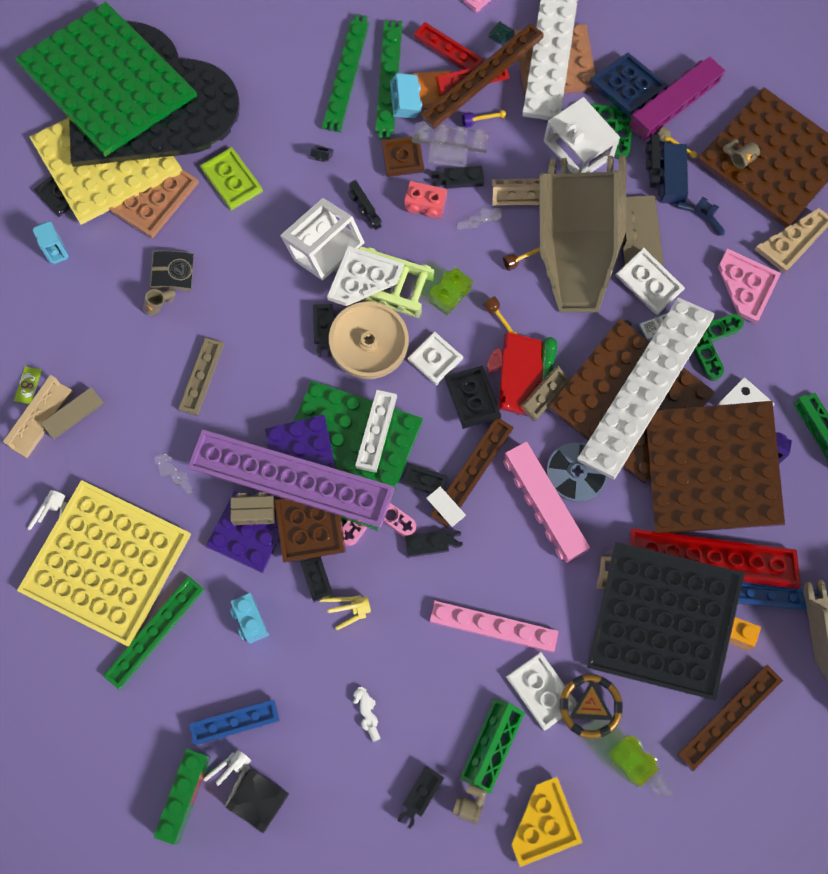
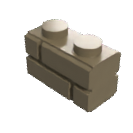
[231,492,275,525]

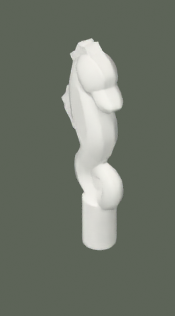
[353,686,381,742]

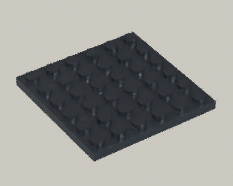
[587,542,745,701]

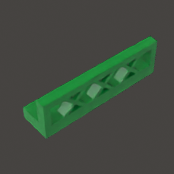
[793,393,828,461]
[459,698,525,794]

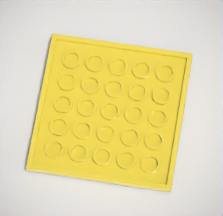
[30,118,182,225]
[17,480,191,647]

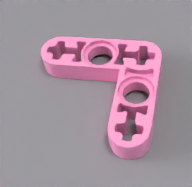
[343,503,416,546]

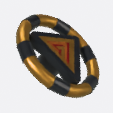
[559,674,623,739]

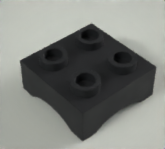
[225,769,289,833]

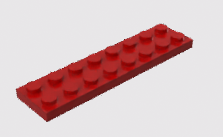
[629,528,801,589]

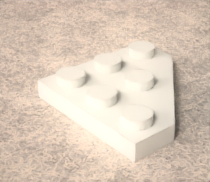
[327,246,404,306]

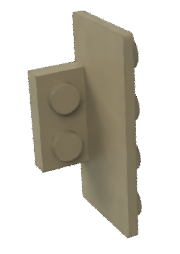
[622,196,664,266]

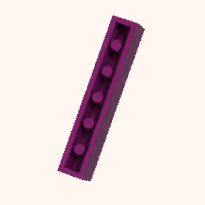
[629,56,726,141]

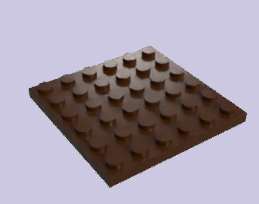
[696,87,828,228]
[548,319,715,484]
[647,401,785,533]

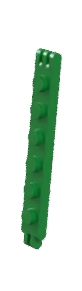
[322,14,369,133]
[375,20,402,139]

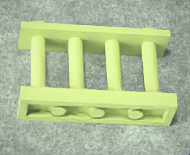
[360,246,434,318]

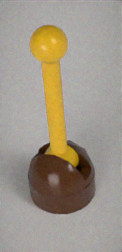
[502,247,540,271]
[483,296,517,334]

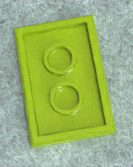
[200,147,263,211]

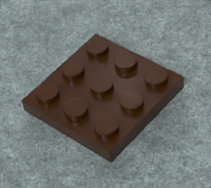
[275,499,346,563]

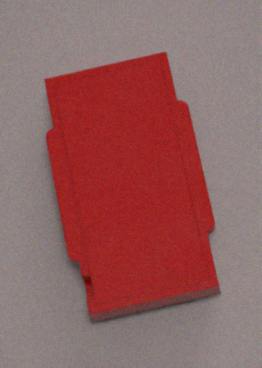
[499,332,543,416]

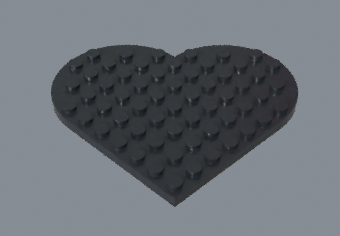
[69,21,240,167]

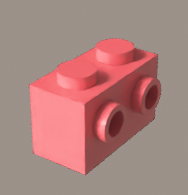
[404,181,447,218]

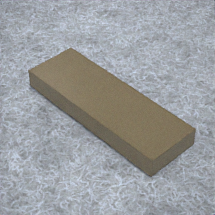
[520,366,570,421]
[41,387,104,440]

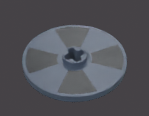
[546,442,608,502]

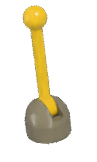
[657,126,697,159]

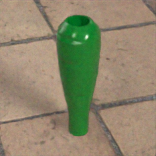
[542,337,558,381]

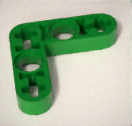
[590,104,632,160]
[693,314,744,381]

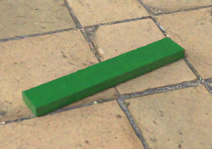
[103,576,205,690]

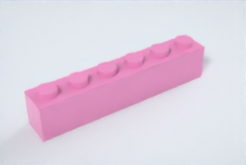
[503,442,590,563]

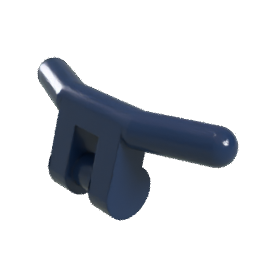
[676,197,725,236]

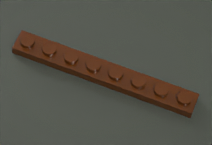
[421,23,544,129]

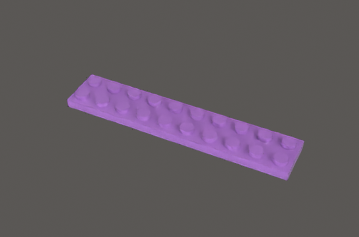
[187,429,395,528]

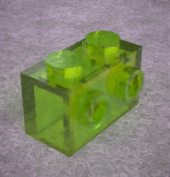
[429,267,473,316]
[606,735,659,788]

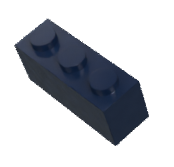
[658,143,688,204]

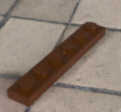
[430,419,514,528]
[676,664,783,771]

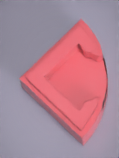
[487,347,503,374]

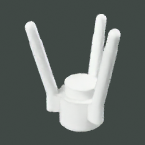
[27,490,68,530]
[203,749,251,807]

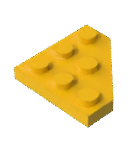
[511,777,582,867]

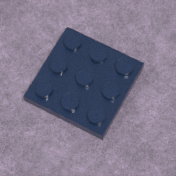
[589,53,668,117]

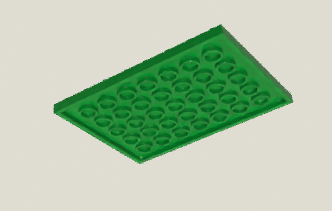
[15,2,197,157]

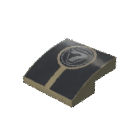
[149,251,194,292]

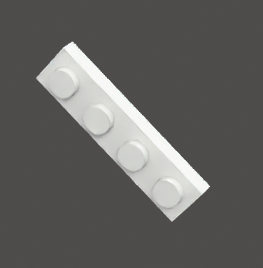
[355,390,397,473]

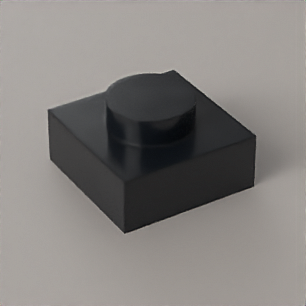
[310,145,334,162]

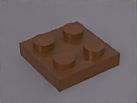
[381,135,424,177]

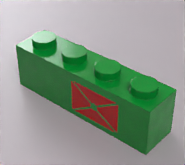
[153,749,211,845]

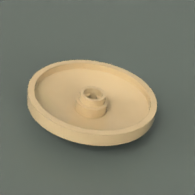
[329,302,409,379]

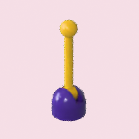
[461,110,506,128]

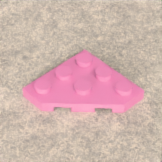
[718,248,781,324]

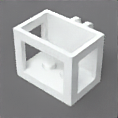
[544,97,620,173]
[280,198,364,281]

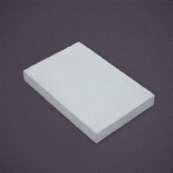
[615,247,685,316]
[506,652,577,731]

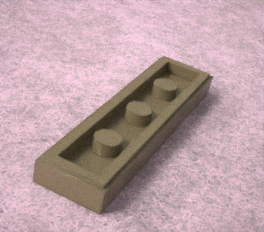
[178,337,224,417]

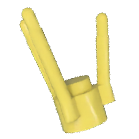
[319,595,371,630]

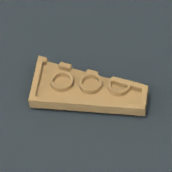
[754,208,828,274]

